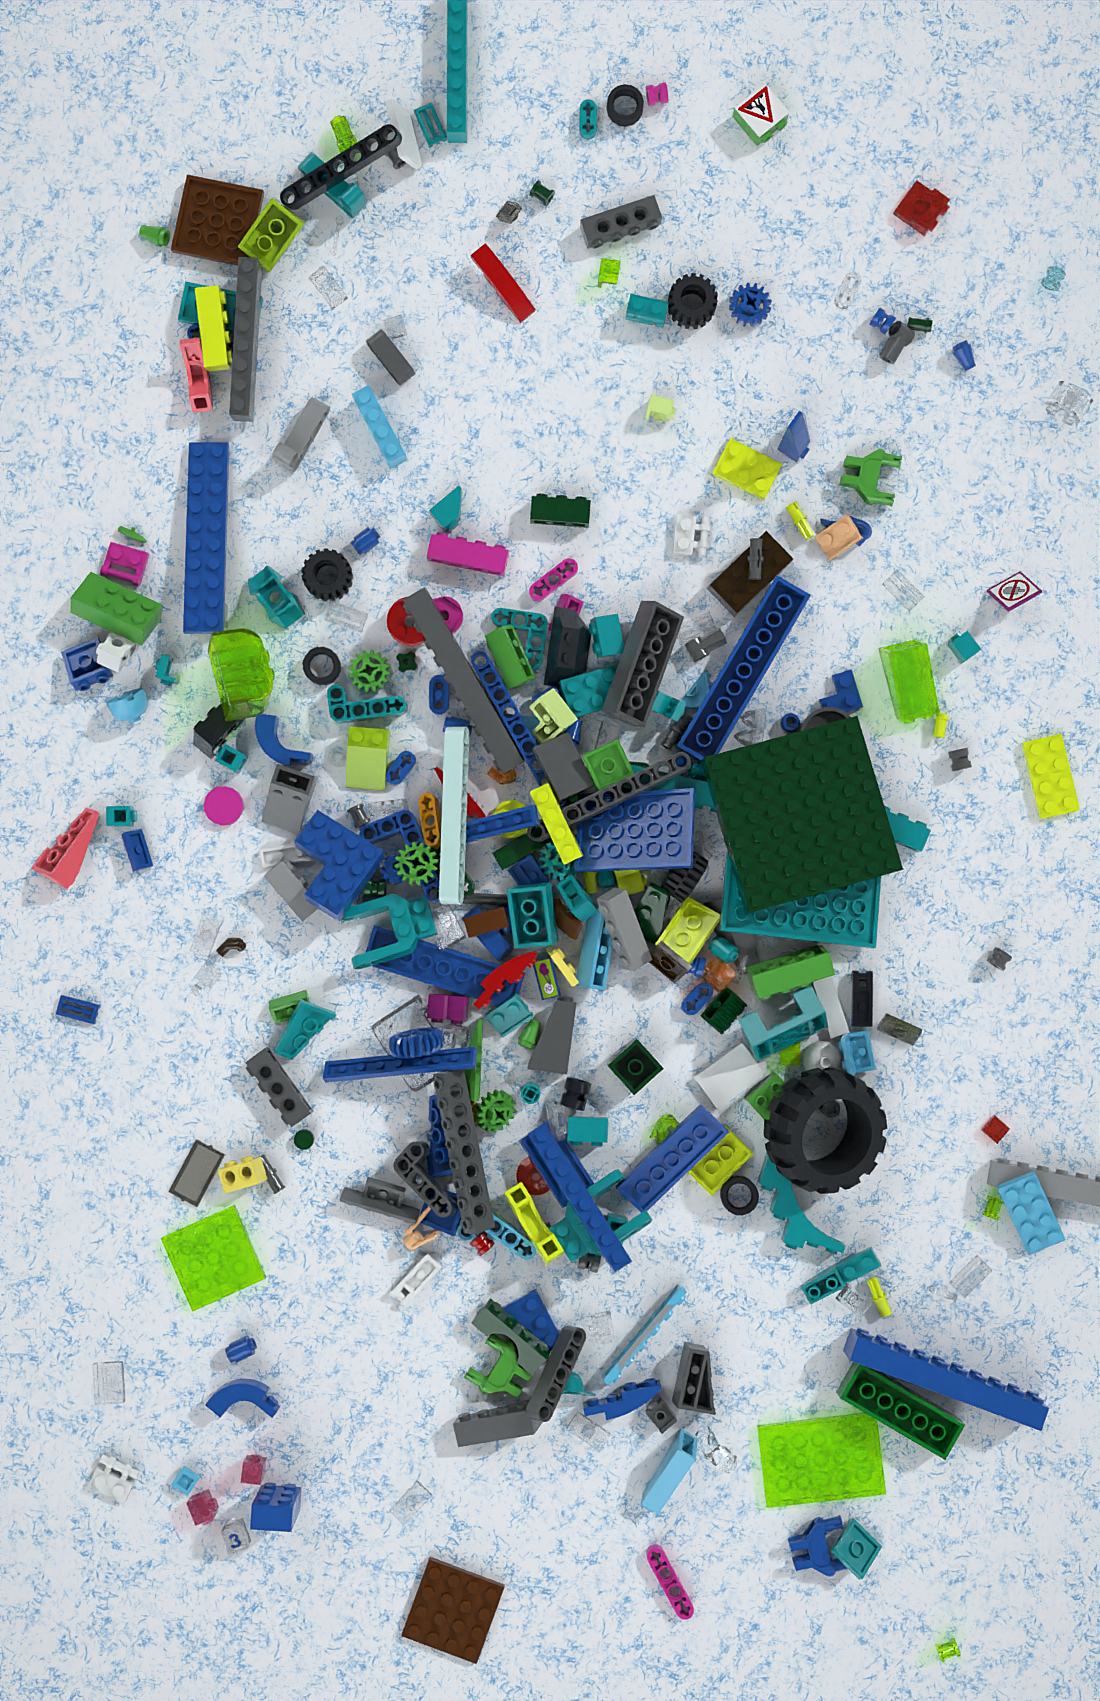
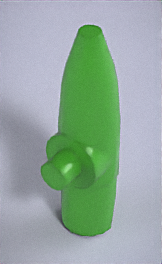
[118,526,147,543]

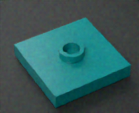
[830,1518,882,1580]

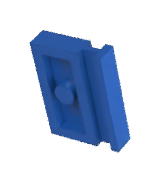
[508,854,554,887]

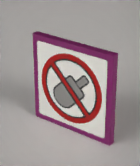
[987,571,1042,612]

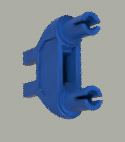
[788,1515,848,1577]

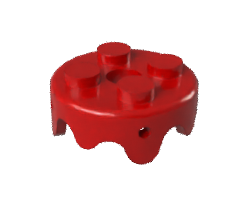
[386,596,425,646]

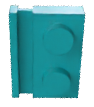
[484,993,534,1038]

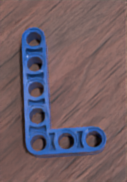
[359,810,440,903]

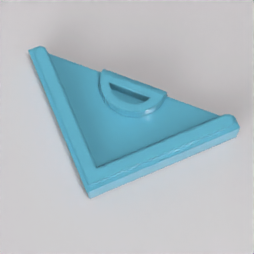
[681,670,710,710]

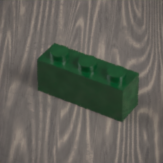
[530,493,591,528]

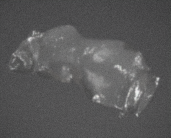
[695,1422,737,1474]

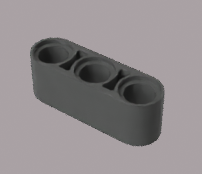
[366,329,416,386]

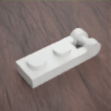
[389,1253,442,1307]

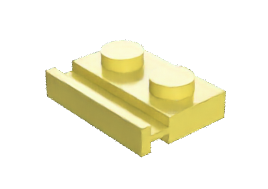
[546,945,579,987]

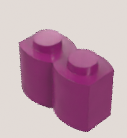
[427,993,469,1025]

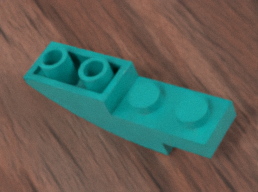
[801,1247,881,1304]

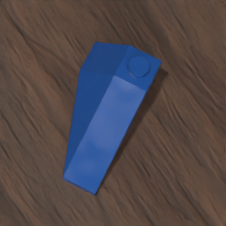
[777,411,810,462]
[426,1094,467,1178]

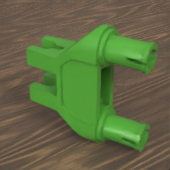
[839,449,902,507]
[464,1334,532,1398]

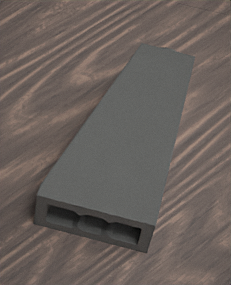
[528,996,577,1074]

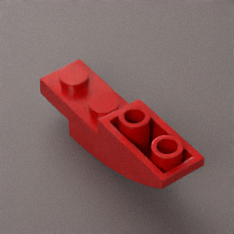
[473,951,538,1009]

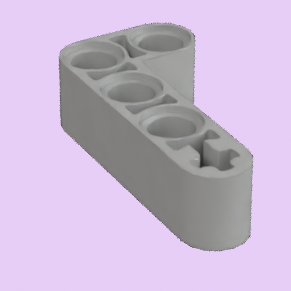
[272,397,330,473]

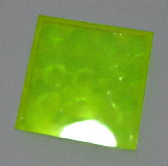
[160,1204,266,1312]

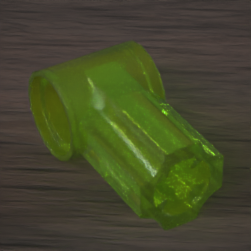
[330,115,357,153]

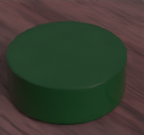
[294,1129,315,1150]

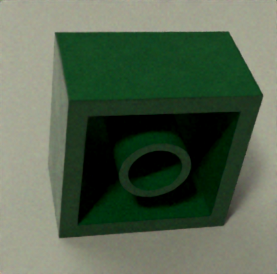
[607,1037,664,1095]

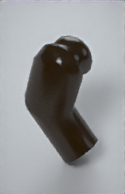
[216,938,246,957]

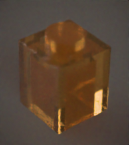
[701,958,737,993]

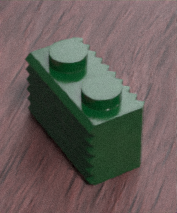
[700,986,747,1035]

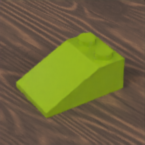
[238,197,306,272]
[346,726,391,791]

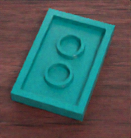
[558,665,616,718]

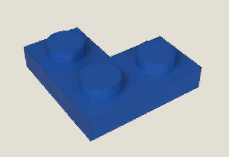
[819,669,863,712]

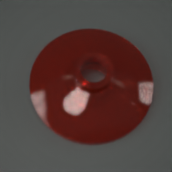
[516,1157,550,1195]

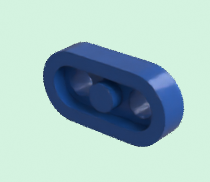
[429,675,449,715]

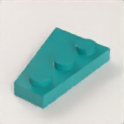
[273,999,337,1060]

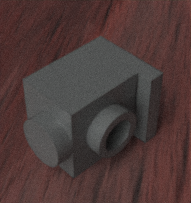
[645,1397,677,1434]

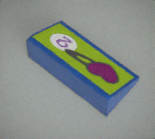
[533,957,561,1000]

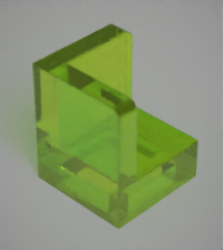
[597,258,621,288]

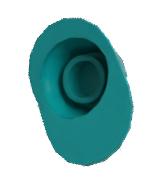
[562,1372,596,1396]

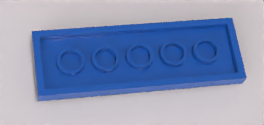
[615,1104,729,1213]

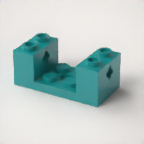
[739,985,828,1061]

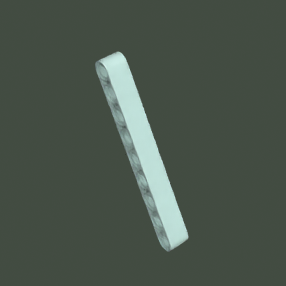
[439,727,469,905]

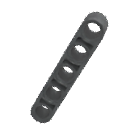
[526,1325,586,1422]

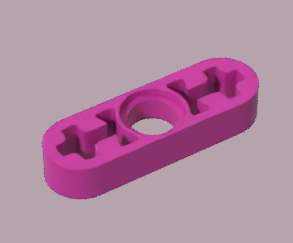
[529,558,578,602]

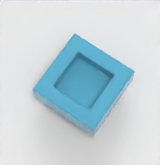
[171,1466,201,1496]

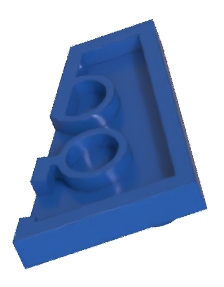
[502,1289,560,1350]

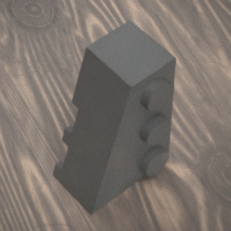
[672,1342,716,1415]

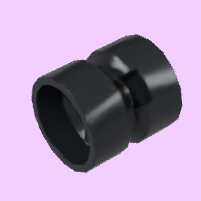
[560,1077,592,1111]

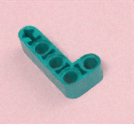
[298,152,367,218]
[327,684,408,724]

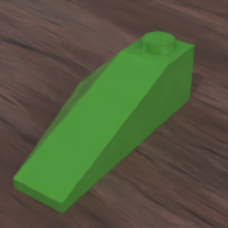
[464,1018,483,1101]

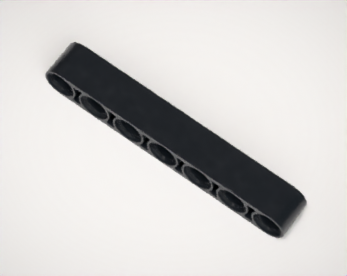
[280,124,402,210]

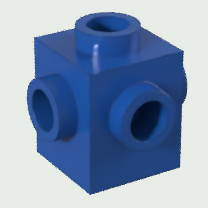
[380,855,410,885]

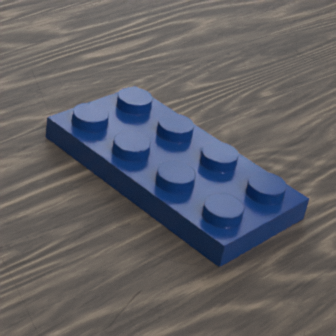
[518,1118,594,1208]

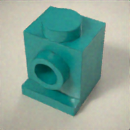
[215,744,248,774]
[106,806,138,827]

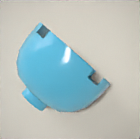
[106,688,148,723]

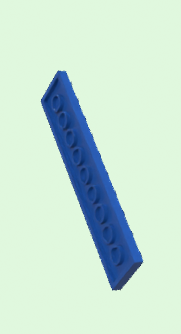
[183,442,229,634]

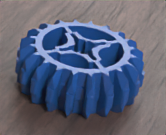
[389,1027,443,1059]

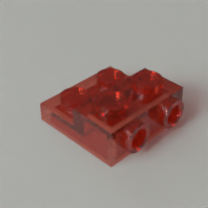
[893,180,950,236]

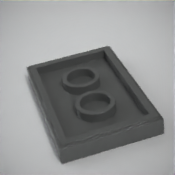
[532,733,595,802]

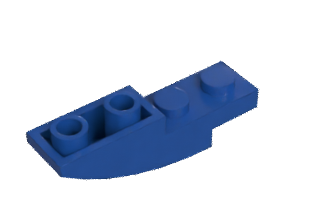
[583,1378,662,1420]

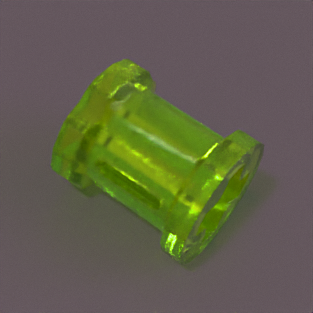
[981,1195,1004,1220]
[935,1638,961,1663]

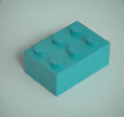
[507,882,559,949]

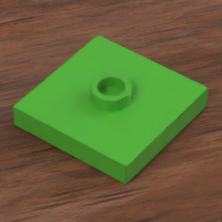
[582,738,635,791]

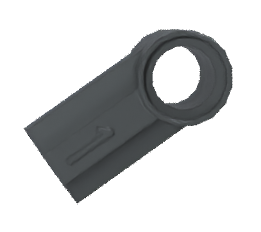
[879,321,915,364]
[685,628,727,662]

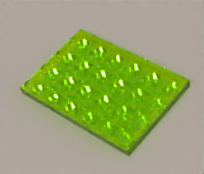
[756,1413,886,1508]

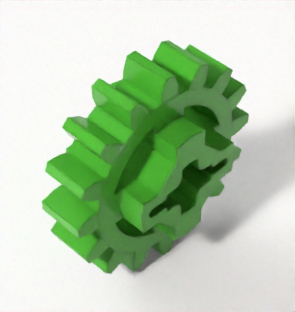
[348,649,391,693]
[395,842,439,886]
[474,1089,516,1133]

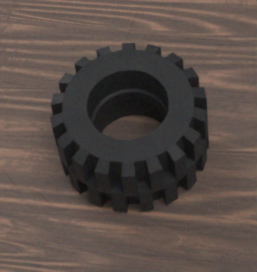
[668,273,718,329]
[301,548,353,602]
[661,851,709,902]

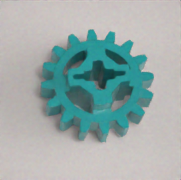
[538,840,577,882]

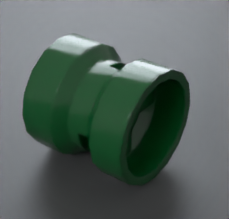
[364,878,387,898]

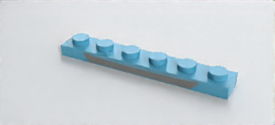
[602,1284,687,1385]

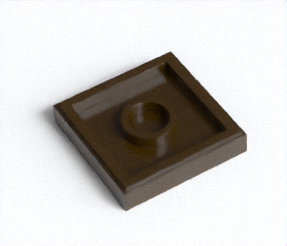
[649,941,692,983]

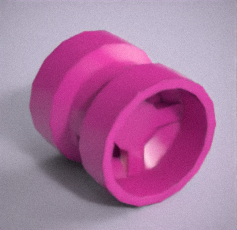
[646,82,668,106]

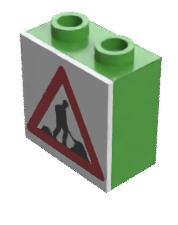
[732,83,790,146]

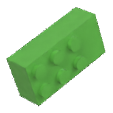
[70,572,162,646]
[745,944,835,999]

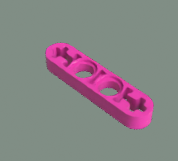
[646,1544,694,1620]

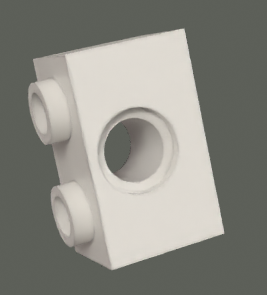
[96,632,138,672]

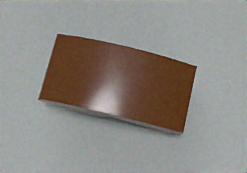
[553,898,582,940]
[463,907,510,938]

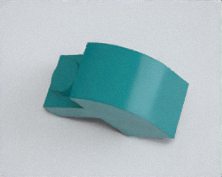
[651,691,686,722]

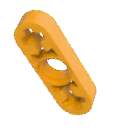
[418,793,442,849]

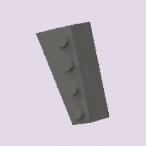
[453,1400,543,1447]

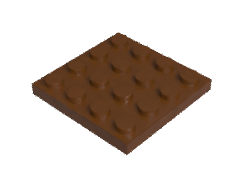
[171,174,264,266]
[401,1557,505,1664]

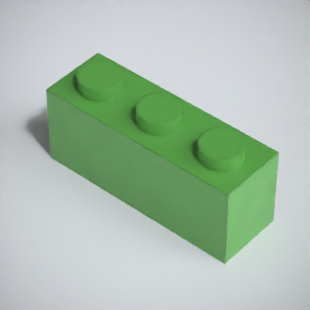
[485,625,536,690]

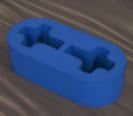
[386,751,416,785]
[681,983,713,1015]

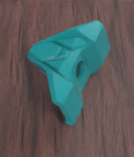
[248,566,305,629]

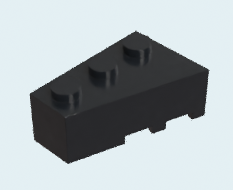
[193,690,252,759]

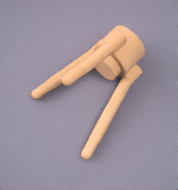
[403,1206,442,1251]

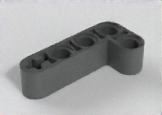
[393,1141,458,1217]

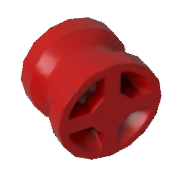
[470,1231,495,1256]

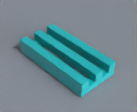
[414,102,447,148]

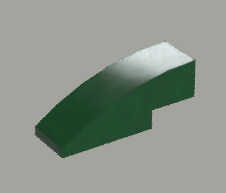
[492,827,552,871]

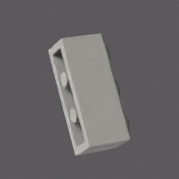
[264,860,318,922]

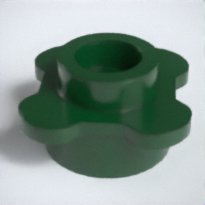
[396,651,418,673]

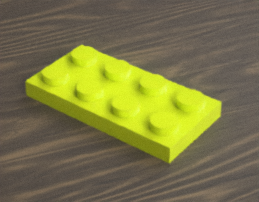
[1021,733,1080,819]

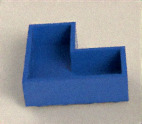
[294,810,385,922]

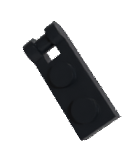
[851,970,873,1027]

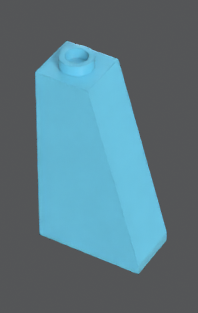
[641,1429,698,1514]

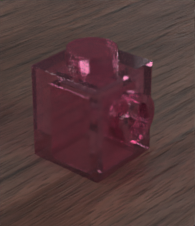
[240,1454,267,1485]
[186,1489,219,1526]

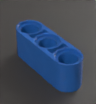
[461,906,513,962]

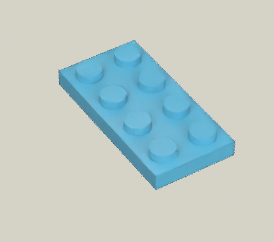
[997,1171,1066,1255]

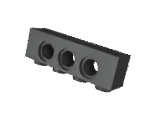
[580,195,662,249]
[245,1047,314,1127]

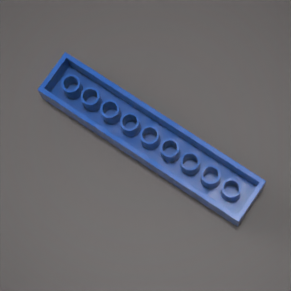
[676,575,811,762]
[843,1327,1049,1431]

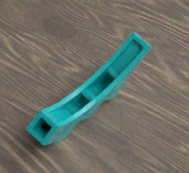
[758,1152,846,1254]

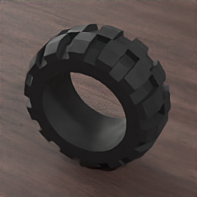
[763,1067,888,1194]

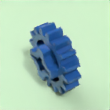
[729,282,772,327]

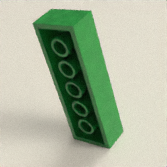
[836,1362,965,1460]

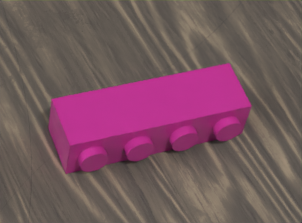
[427,532,509,577]

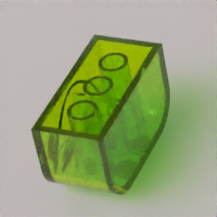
[208,628,275,722]

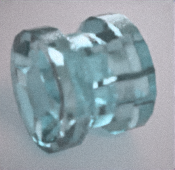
[1041,266,1066,291]

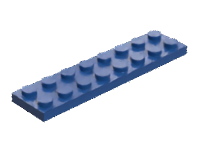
[365,925,526,1005]

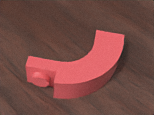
[179,337,213,413]

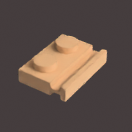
[814,514,863,561]

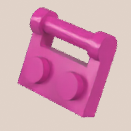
[100,542,150,587]

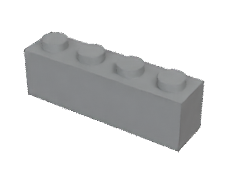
[597,888,652,971]

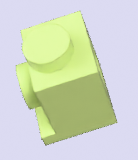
[645,394,676,422]

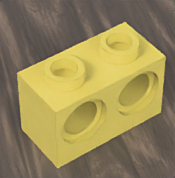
[218,1155,268,1193]

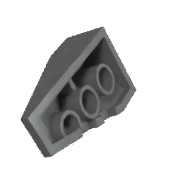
[703,898,759,975]

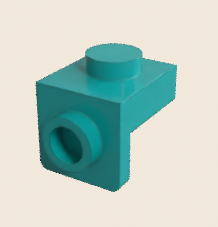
[155,654,179,686]

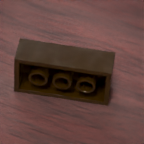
[707,531,793,617]

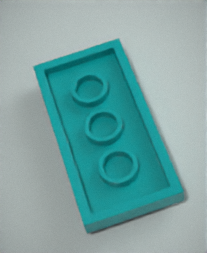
[178,281,263,333]

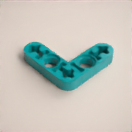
[491,608,548,671]

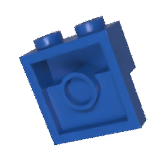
[61,637,113,691]

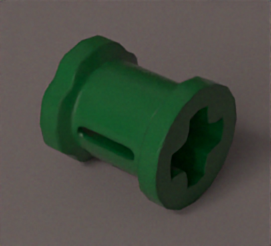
[529,180,555,206]

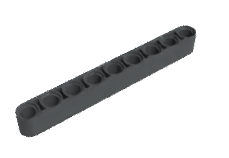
[527,752,691,842]

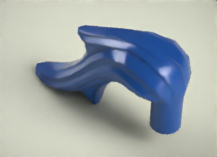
[820,516,872,546]

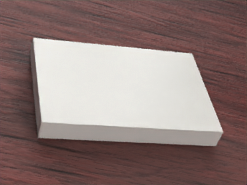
[386,99,423,170]
[694,1042,766,1110]

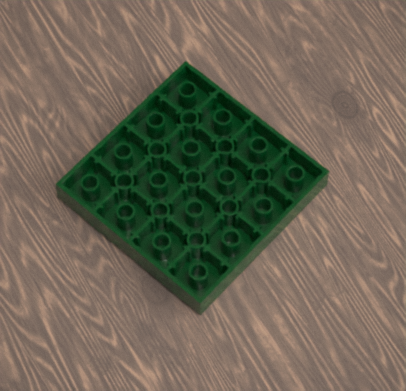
[701,716,903,914]

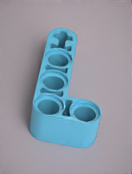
[458,1210,536,1260]

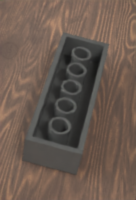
[601,601,684,727]

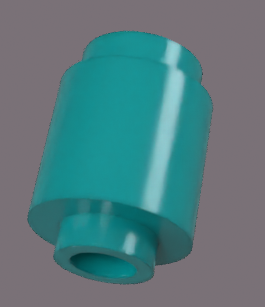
[708,936,738,964]

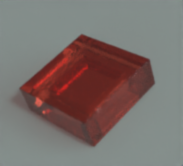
[981,1115,1010,1144]

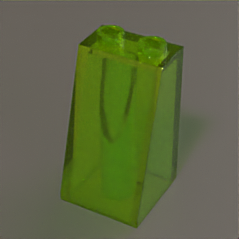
[878,639,940,724]

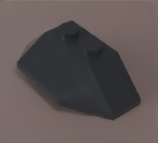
[543,606,591,687]

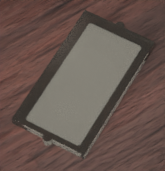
[168,1139,226,1207]

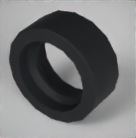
[606,84,644,127]
[302,647,341,685]
[720,1176,759,1215]

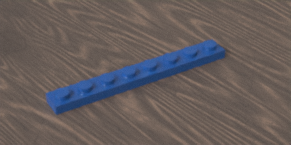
[322,1046,478,1083]
[527,1123,632,1273]

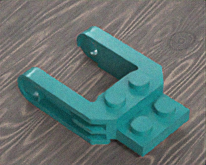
[341,893,438,970]
[549,1169,653,1263]

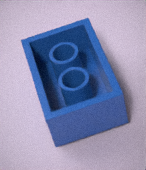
[250,1482,301,1532]

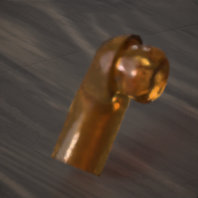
[487,767,517,785]

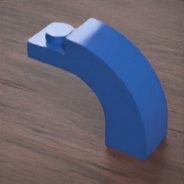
[255,713,313,767]
[205,1379,280,1418]

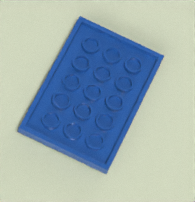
[574,788,696,872]

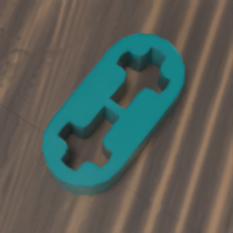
[579,99,597,140]

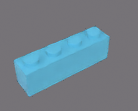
[352,385,407,469]
[576,908,613,990]

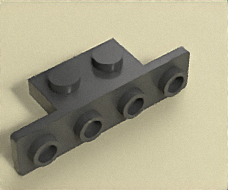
[340,1177,420,1224]

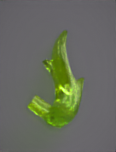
[649,1114,680,1145]

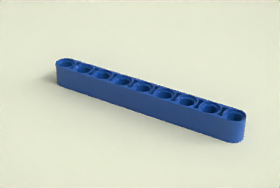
[471,651,566,808]

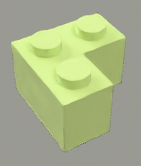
[529,688,578,744]

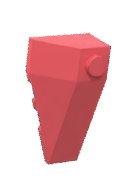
[31,808,100,889]

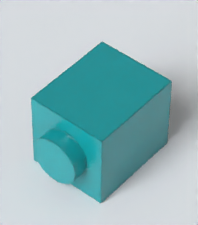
[947,630,982,664]

